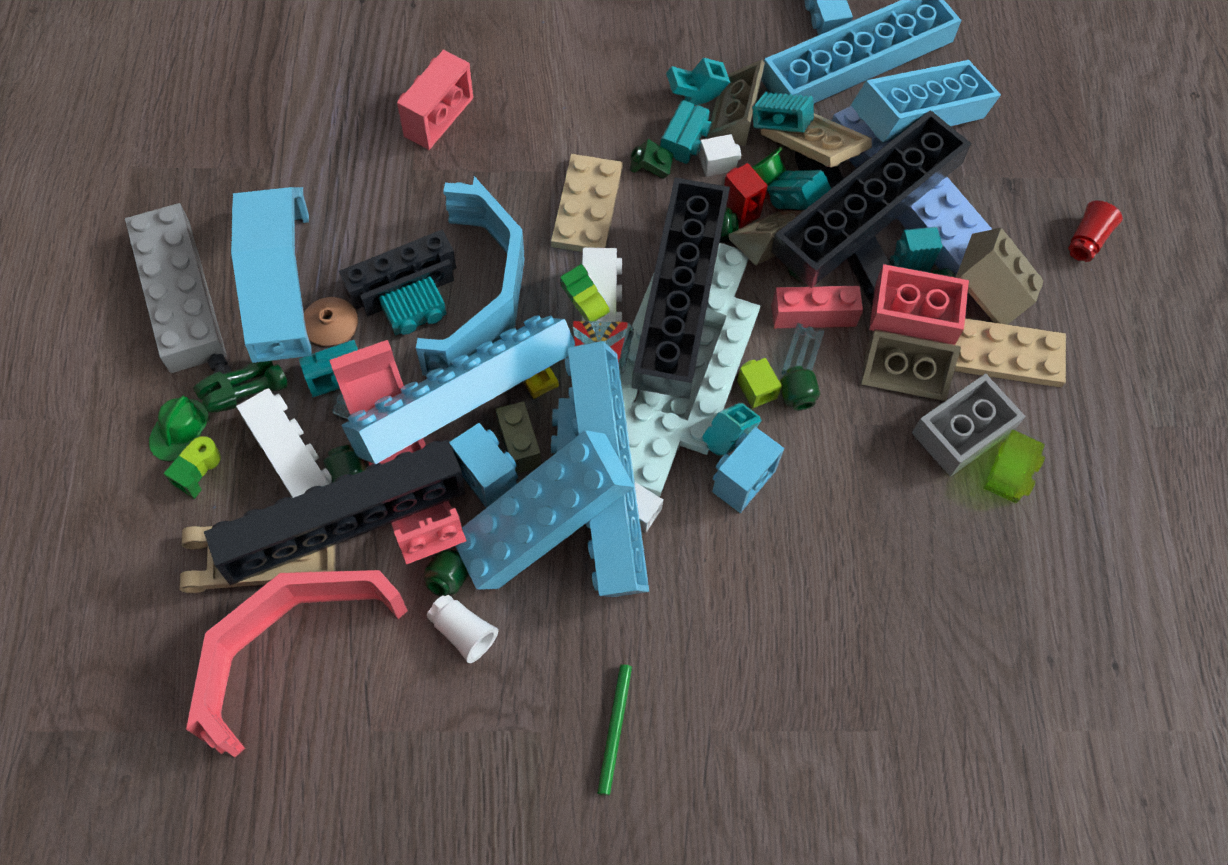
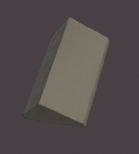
[707,60,765,146]
[728,210,804,265]
[861,329,961,401]

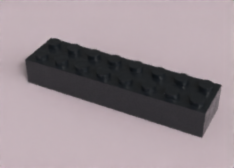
[771,110,972,288]
[632,177,730,399]
[204,439,465,585]

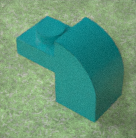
[666,57,730,105]

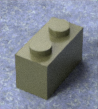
[496,401,541,474]

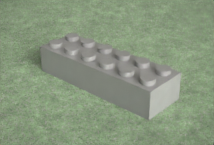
[125,203,227,373]

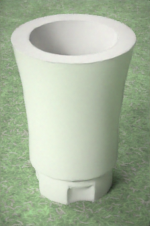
[427,595,498,663]

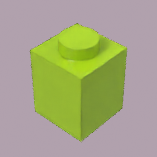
[737,358,782,409]

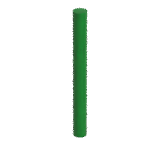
[597,664,632,796]

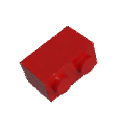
[724,163,768,229]

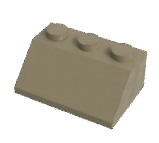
[956,228,1043,325]

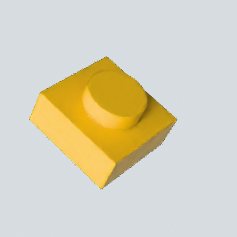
[523,367,559,399]

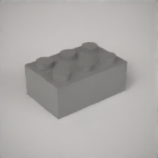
[912,374,1026,477]

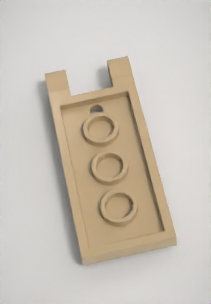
[180,526,336,593]

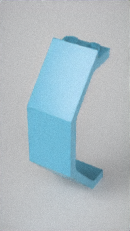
[416,176,525,376]
[231,187,312,363]

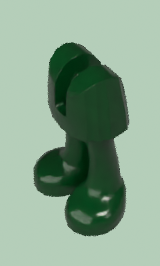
[193,361,287,413]

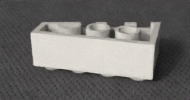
[582,248,622,352]
[236,388,332,498]

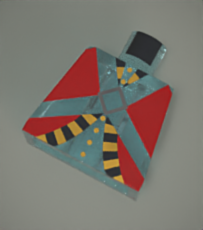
[573,321,634,374]

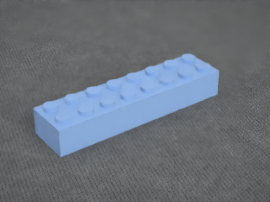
[832,106,992,275]

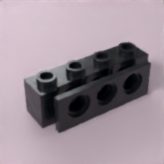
[339,229,457,317]

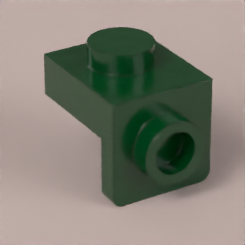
[630,139,674,179]

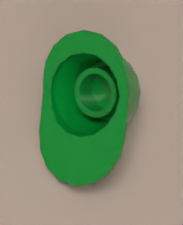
[752,147,786,186]
[149,396,209,462]

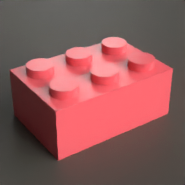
[397,50,473,150]
[869,264,969,345]

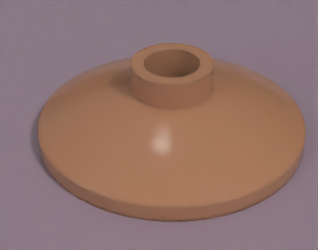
[304,297,358,348]

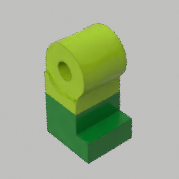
[560,264,610,324]
[163,436,221,499]

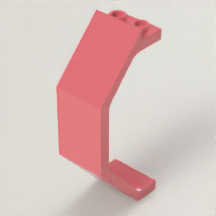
[329,340,467,565]
[186,570,408,757]

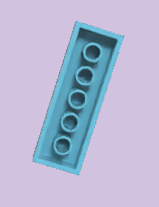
[851,60,1001,143]
[456,430,634,589]

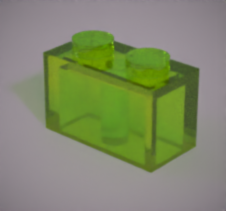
[983,429,1045,503]

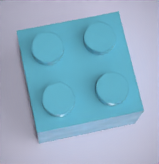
[449,423,518,508]
[712,427,784,513]

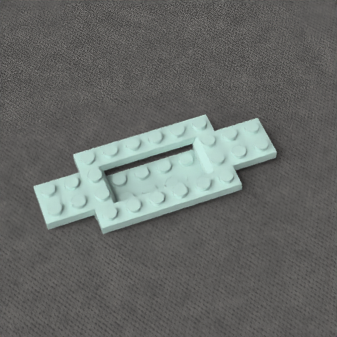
[619,243,760,497]

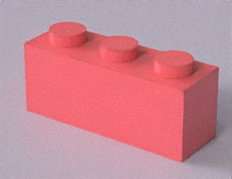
[771,286,863,329]

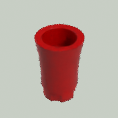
[1068,200,1123,262]

